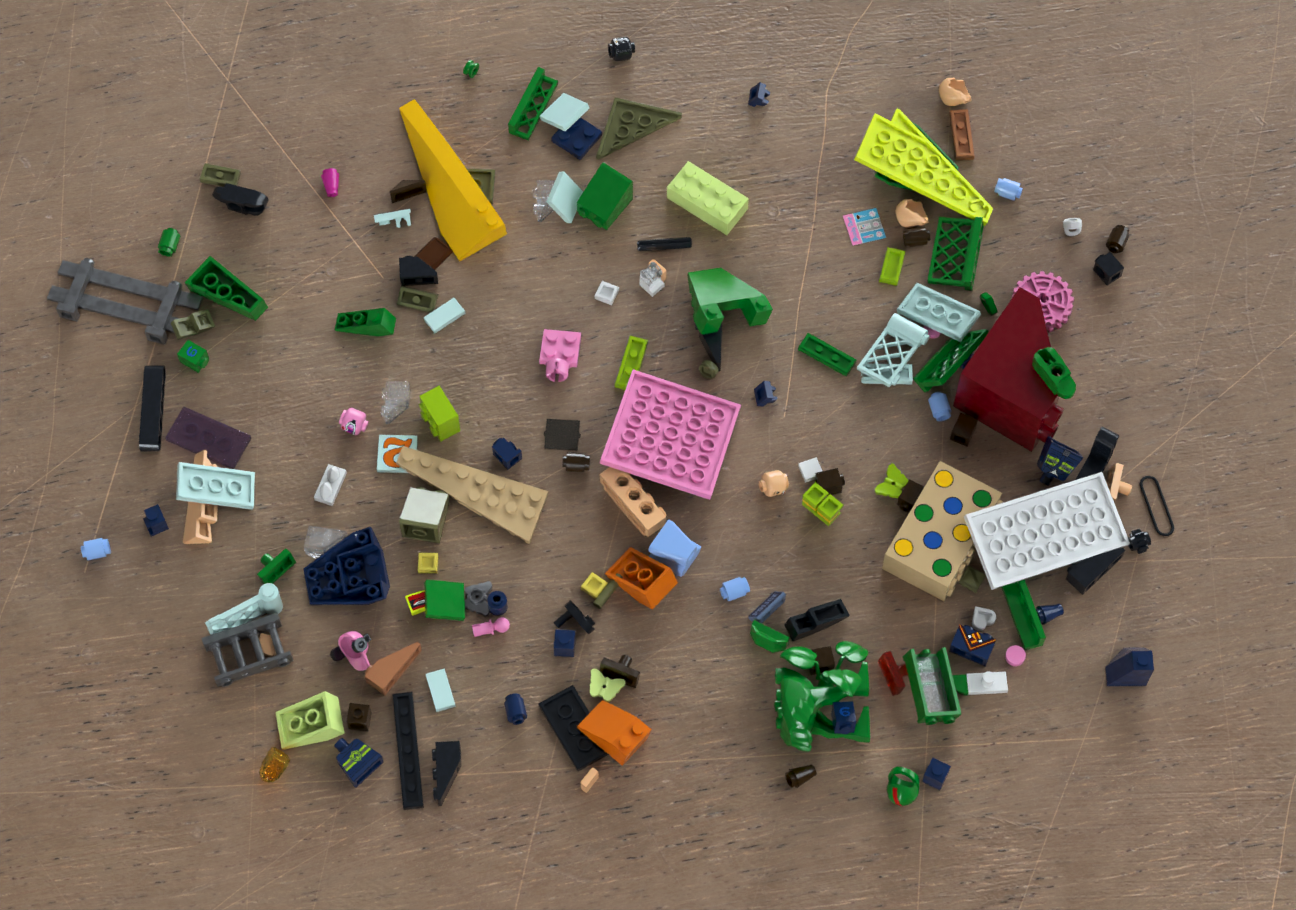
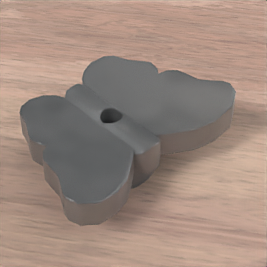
[465,581,492,617]

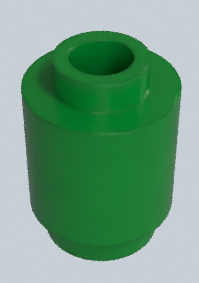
[158,228,181,257]

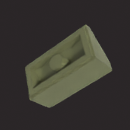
[397,286,439,313]

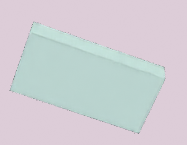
[424,298,465,333]
[426,668,456,712]

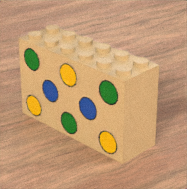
[882,461,1003,601]

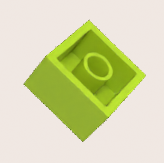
[418,385,460,442]

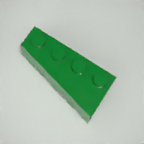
[184,256,268,321]

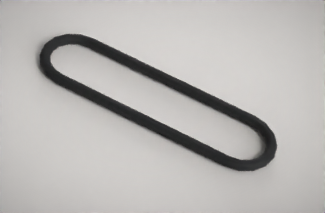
[1140,476,1174,536]

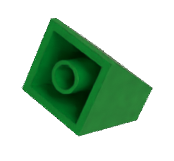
[577,162,633,230]

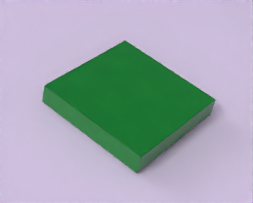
[424,580,465,621]

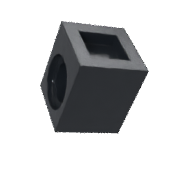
[1093,252,1124,286]

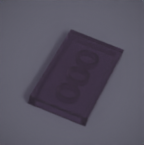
[165,407,252,469]

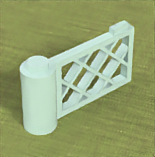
[857,313,930,387]
[205,583,283,635]

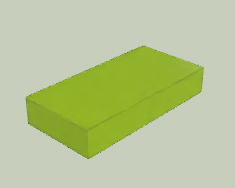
[879,247,905,286]

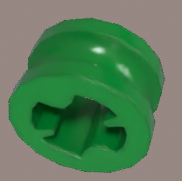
[463,60,479,78]

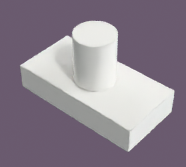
[967,671,1008,695]

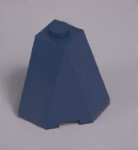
[1105,647,1154,686]

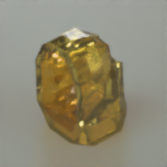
[259,747,290,782]

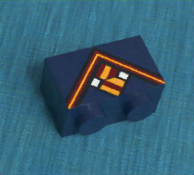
[949,624,996,667]

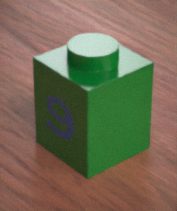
[177,340,209,373]

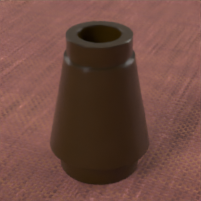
[785,764,817,788]

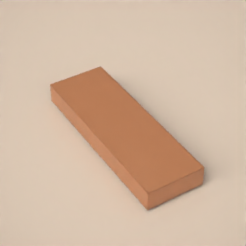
[949,109,974,161]

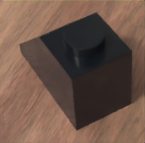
[399,256,438,286]

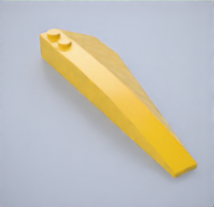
[399,99,507,262]

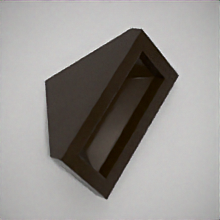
[389,180,427,203]

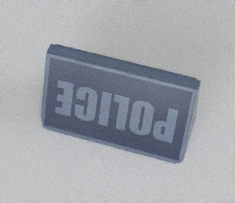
[748,591,786,623]

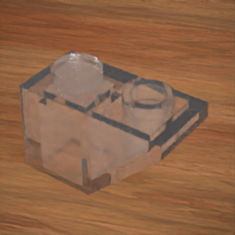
[533,180,555,222]
[381,381,411,424]

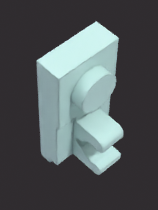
[374,209,411,228]

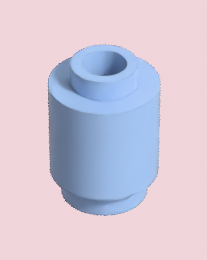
[994,178,1023,201]
[928,392,952,421]
[81,538,111,561]
[720,577,750,601]

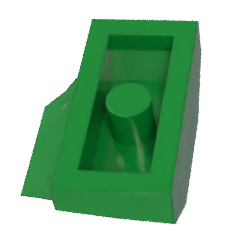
[750,620,789,653]

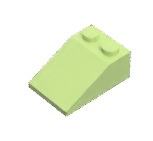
[276,691,345,749]

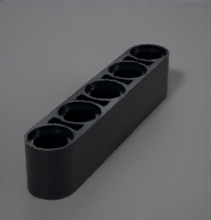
[139,365,166,452]

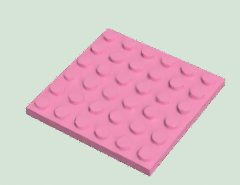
[600,370,741,500]

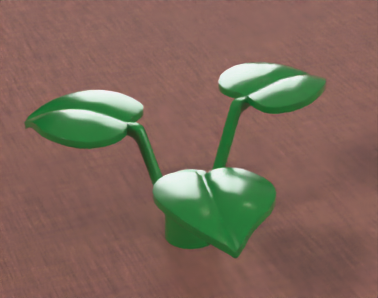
[780,641,868,697]

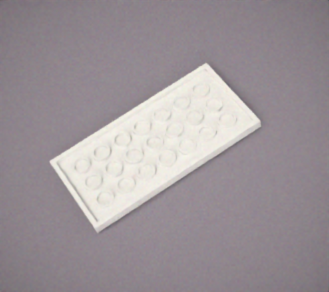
[963,472,1130,590]

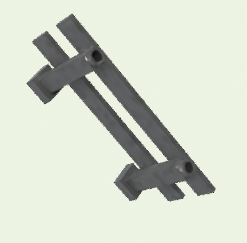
[47,258,203,345]

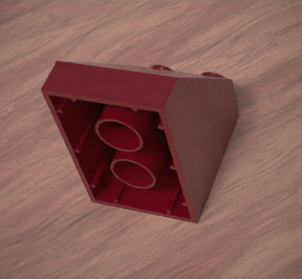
[953,287,1064,452]

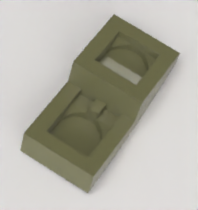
[171,310,215,340]

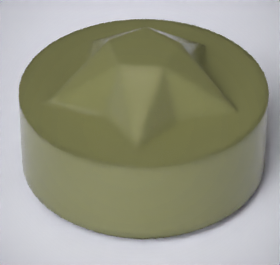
[699,360,719,379]

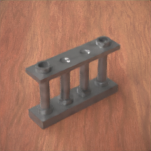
[202,613,294,687]

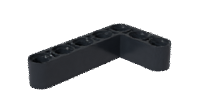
[1075,426,1119,480]

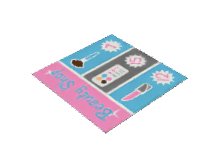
[843,208,886,245]

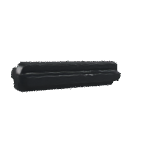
[637,237,692,251]

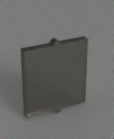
[544,419,581,451]

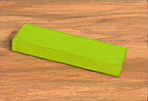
[615,336,648,390]

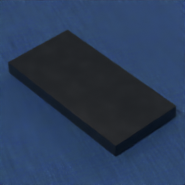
[538,685,609,772]

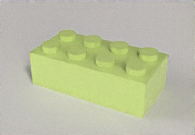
[667,161,749,235]

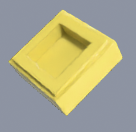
[418,553,438,574]
[581,572,608,599]

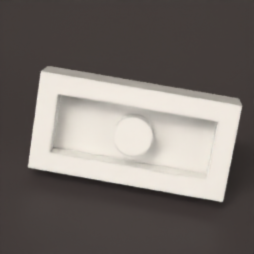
[314,464,347,506]

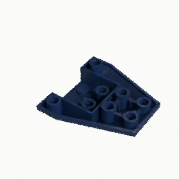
[303,527,390,605]

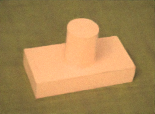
[1106,463,1132,501]

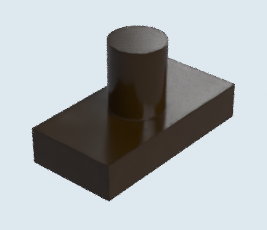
[599,655,640,688]

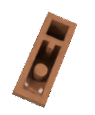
[365,642,422,696]

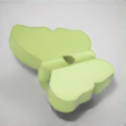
[590,669,625,702]

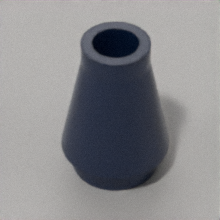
[1036,604,1064,625]

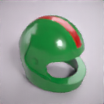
[887,767,919,806]

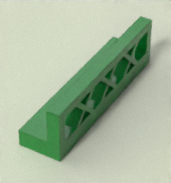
[508,67,558,141]
[1001,579,1046,650]

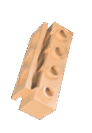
[600,467,667,537]

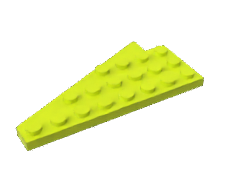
[854,108,993,226]

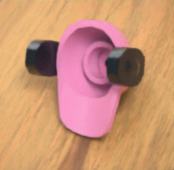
[330,631,371,671]

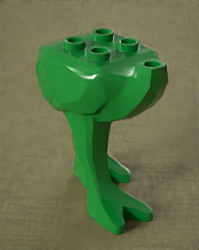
[774,662,870,752]

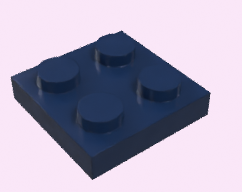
[551,117,602,160]

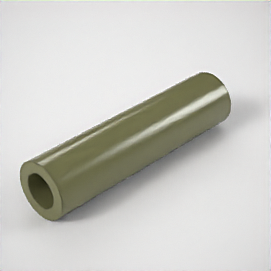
[593,573,623,609]

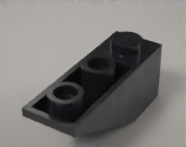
[432,741,461,806]

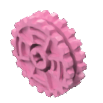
[1012,271,1074,332]

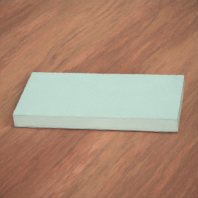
[897,283,981,342]
[176,462,255,510]

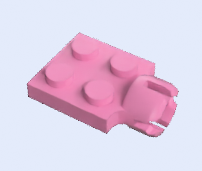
[539,329,581,382]

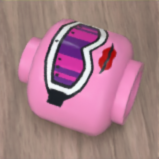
[339,408,369,435]

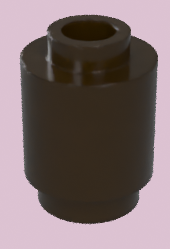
[1106,225,1129,253]
[903,226,931,247]
[562,452,590,472]

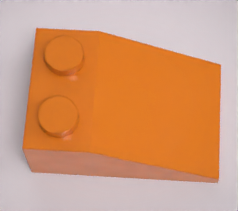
[605,547,678,610]
[577,700,652,766]

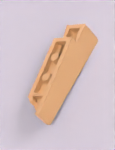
[183,450,218,544]

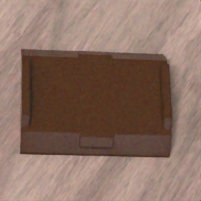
[414,237,453,270]

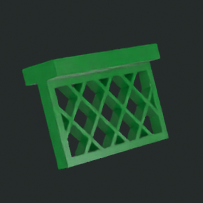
[927,217,984,291]
[913,329,989,392]

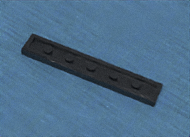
[393,692,424,810]

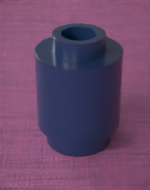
[487,591,508,616]
[504,693,527,725]

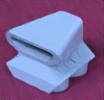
[649,520,701,577]

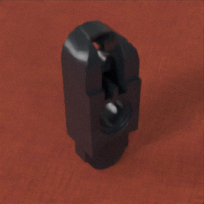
[212,183,269,216]

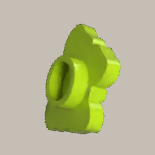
[875,463,908,498]

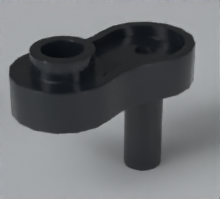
[553,600,595,634]

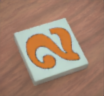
[377,435,418,473]

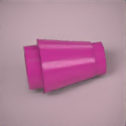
[321,168,339,197]

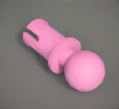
[472,617,510,637]

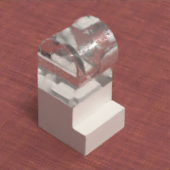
[640,262,665,297]

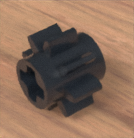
[1128,528,1151,554]

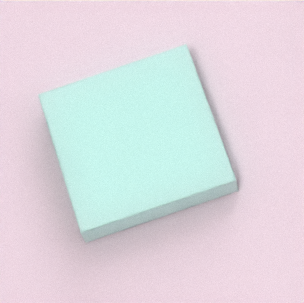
[539,93,589,131]
[546,171,583,223]

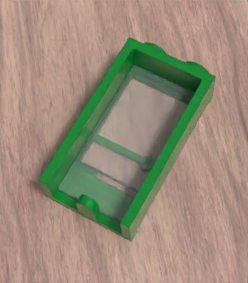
[902,647,962,725]

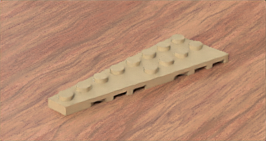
[396,446,548,544]

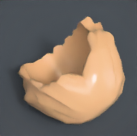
[938,78,972,106]
[895,199,929,228]

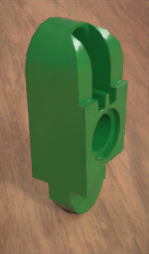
[1032,347,1076,399]

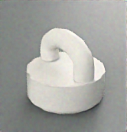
[1063,218,1082,236]

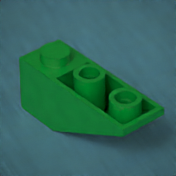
[334,308,397,337]

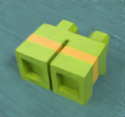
[802,482,843,526]

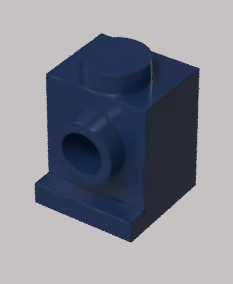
[492,438,522,470]
[143,504,169,537]

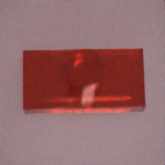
[878,651,908,696]

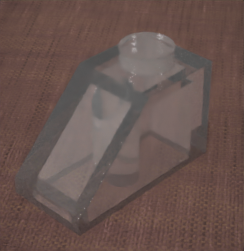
[304,526,348,558]

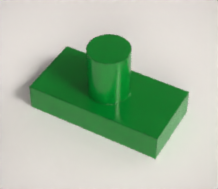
[257,548,296,585]

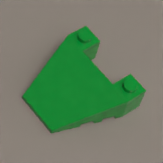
[687,268,773,335]

